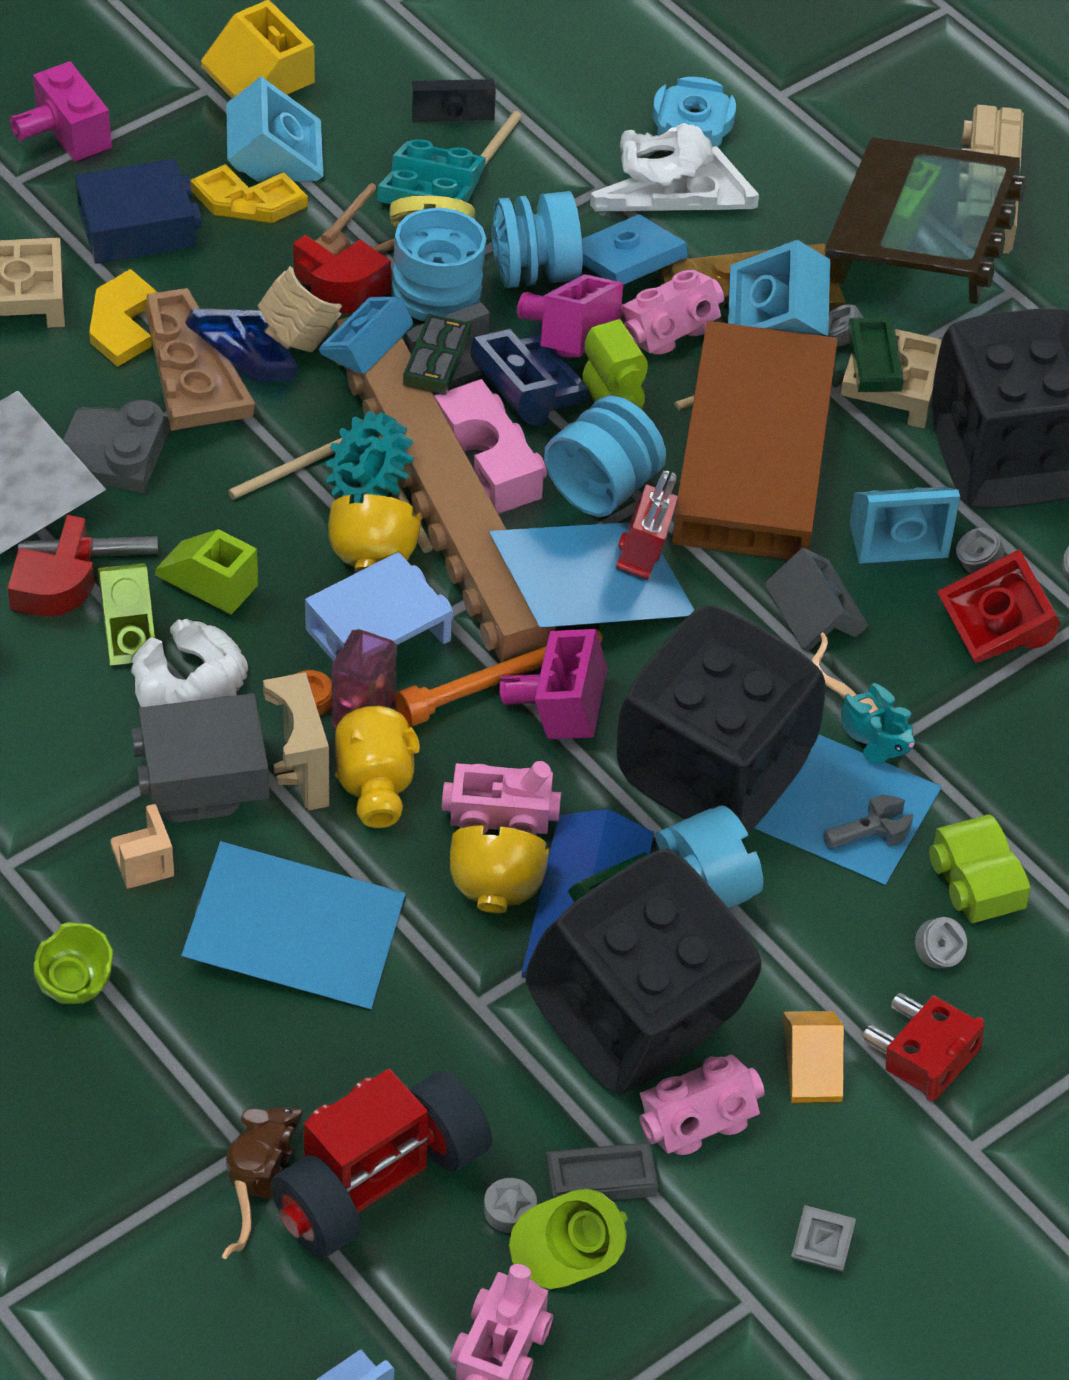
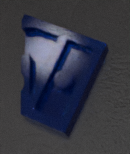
[185,309,299,382]

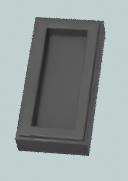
[546,1142,658,1201]

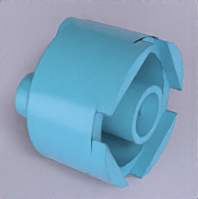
[656,806,763,909]

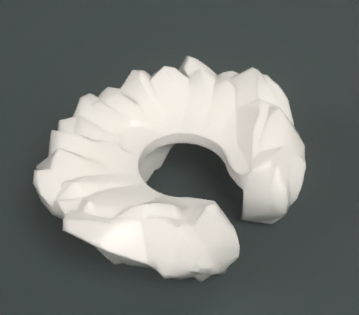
[620,123,712,186]
[131,619,248,707]

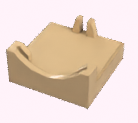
[0,238,65,328]
[841,329,942,429]
[263,672,329,811]

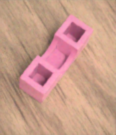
[434,379,547,514]

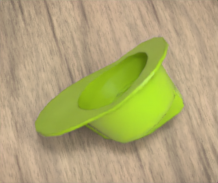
[509,1188,628,1289]

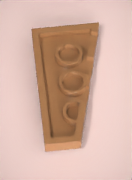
[145,288,255,431]

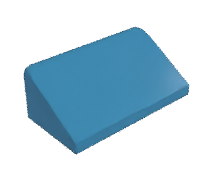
[319,297,413,374]

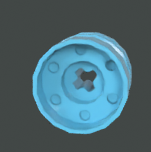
[491,191,583,288]
[391,208,487,321]
[544,395,666,517]

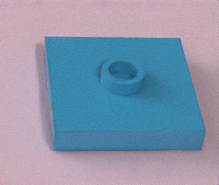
[582,214,688,285]

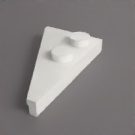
[590,146,759,212]

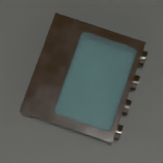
[825,137,1026,304]

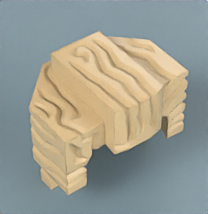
[258,266,342,352]

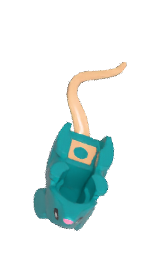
[812,632,915,765]

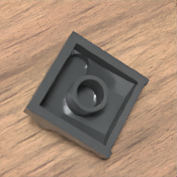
[63,400,170,493]

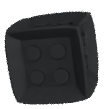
[932,308,1069,508]
[616,604,826,833]
[525,848,762,1095]

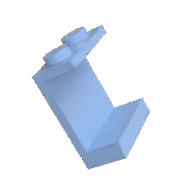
[305,552,454,689]

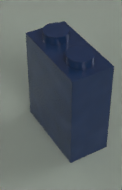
[75,158,201,264]

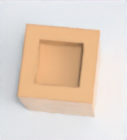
[111,804,174,889]

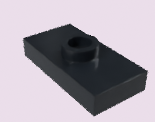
[412,79,496,122]

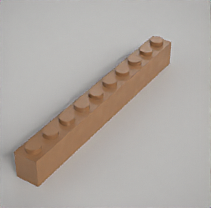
[336,317,556,663]

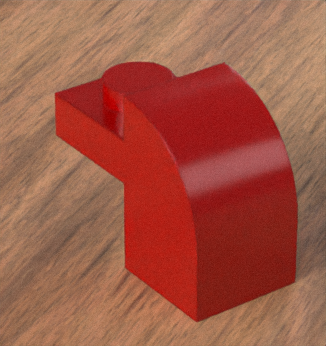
[293,235,391,313]
[7,515,94,616]

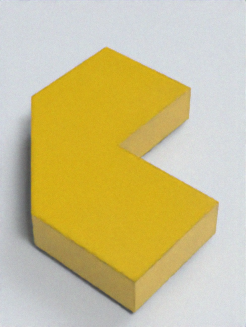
[190,164,308,223]
[89,269,158,367]

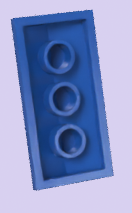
[521,809,654,978]

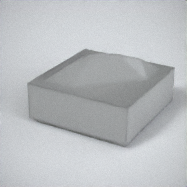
[791,1205,856,1272]

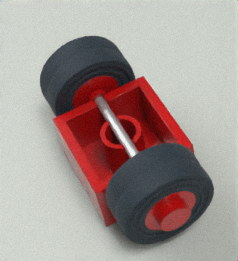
[270,1068,492,1259]

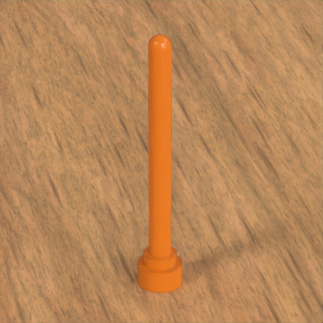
[395,629,602,727]

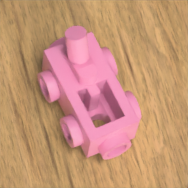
[620,269,724,354]
[442,761,561,836]
[640,1054,765,1155]
[450,1264,553,1380]

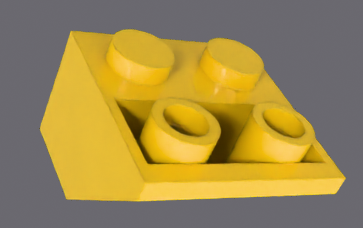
[201,0,315,99]

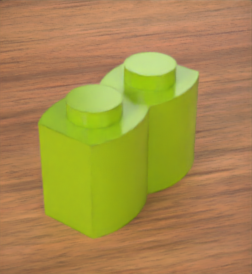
[583,319,648,410]
[929,814,1031,923]

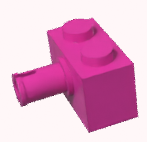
[10,61,112,162]
[517,274,623,357]
[500,629,608,739]

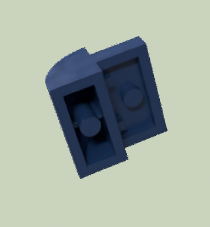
[471,329,589,426]

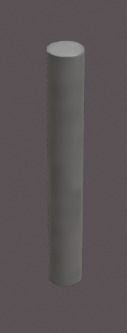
[18,536,158,557]

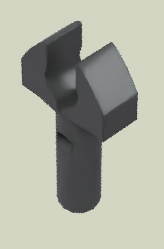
[823,795,913,848]

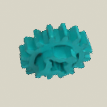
[325,411,414,504]

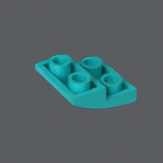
[377,139,486,204]

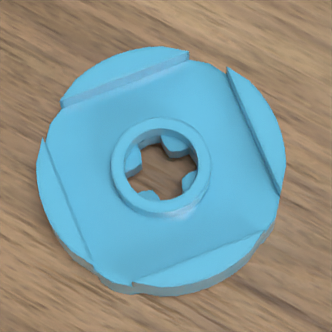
[653,77,736,147]

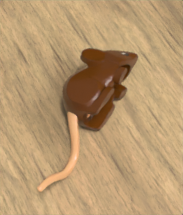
[222,1108,303,1259]

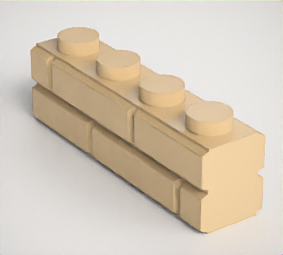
[955,105,1024,254]

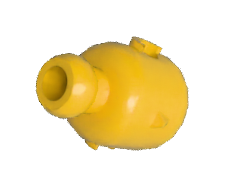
[334,706,420,828]

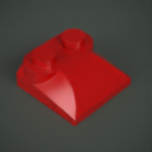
[937,549,1061,664]

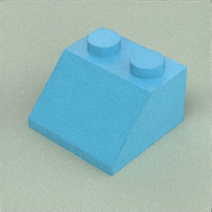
[226,76,323,182]
[728,240,830,337]
[850,487,960,564]

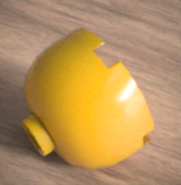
[328,494,422,573]
[450,825,549,913]

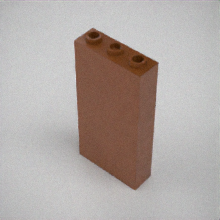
[672,321,838,560]

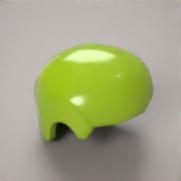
[33,922,113,1004]

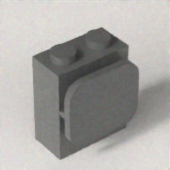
[131,693,269,822]

